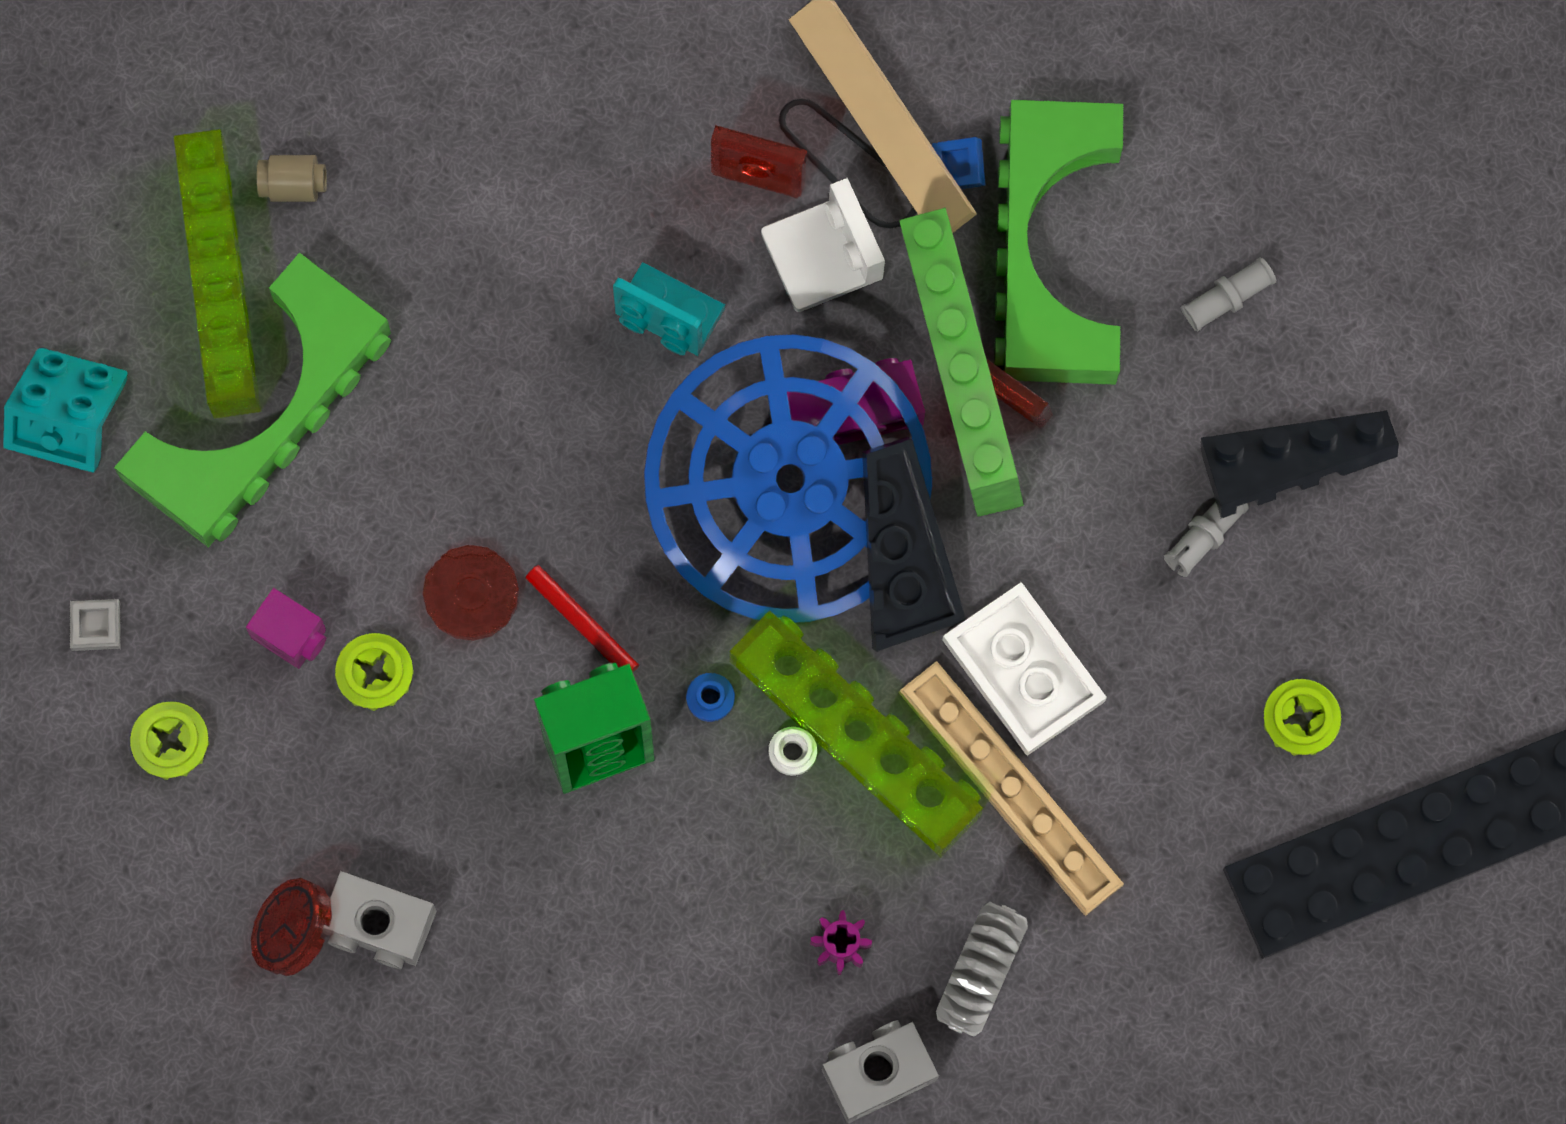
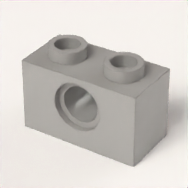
[319,871,437,970]
[822,1020,939,1124]

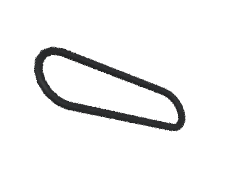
[779,98,917,229]

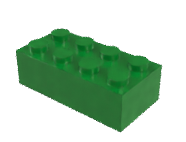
[534,663,655,794]

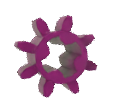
[810,910,872,975]

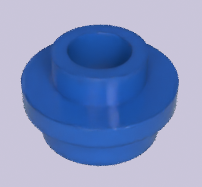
[686,673,735,722]

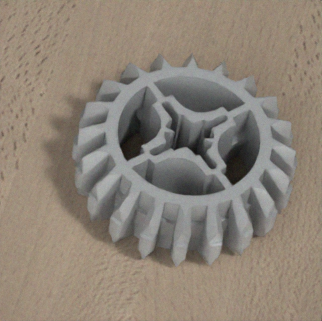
[936,902,1028,1036]

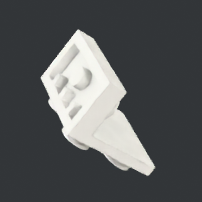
[761,178,885,312]

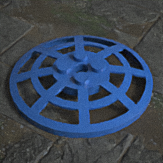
[644,335,932,623]

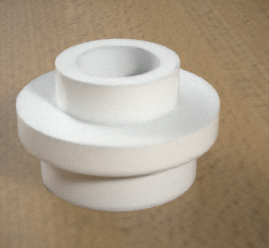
[769,727,817,776]

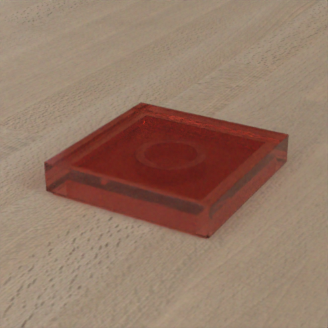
[711,125,807,198]
[986,359,1053,428]

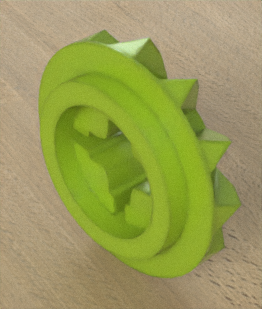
[335,633,414,711]
[1263,679,1341,756]
[130,702,210,780]

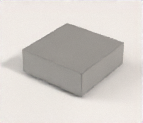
[70,599,121,651]

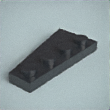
[1201,410,1399,519]
[862,437,966,652]

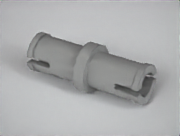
[1181,257,1277,332]
[1164,502,1249,577]

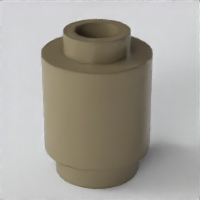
[257,155,327,202]

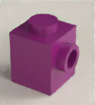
[246,588,327,669]

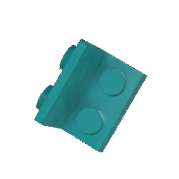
[613,262,725,356]
[3,348,128,473]

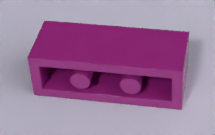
[787,358,925,445]

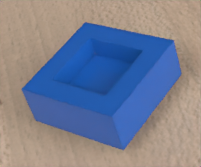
[932,137,986,189]

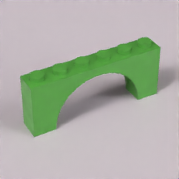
[994,100,1123,385]
[899,208,1024,517]
[114,253,391,548]

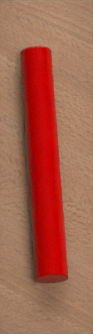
[525,565,639,672]

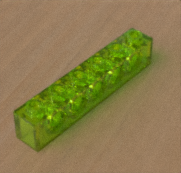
[174,129,261,419]
[729,610,983,858]

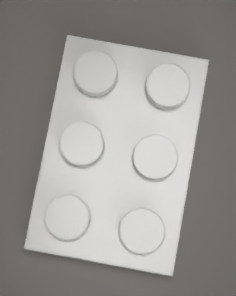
[942,582,1107,756]

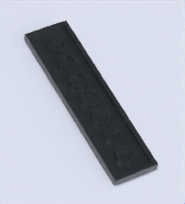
[1223,730,1566,959]

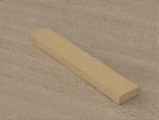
[788,0,977,233]
[899,661,1124,916]

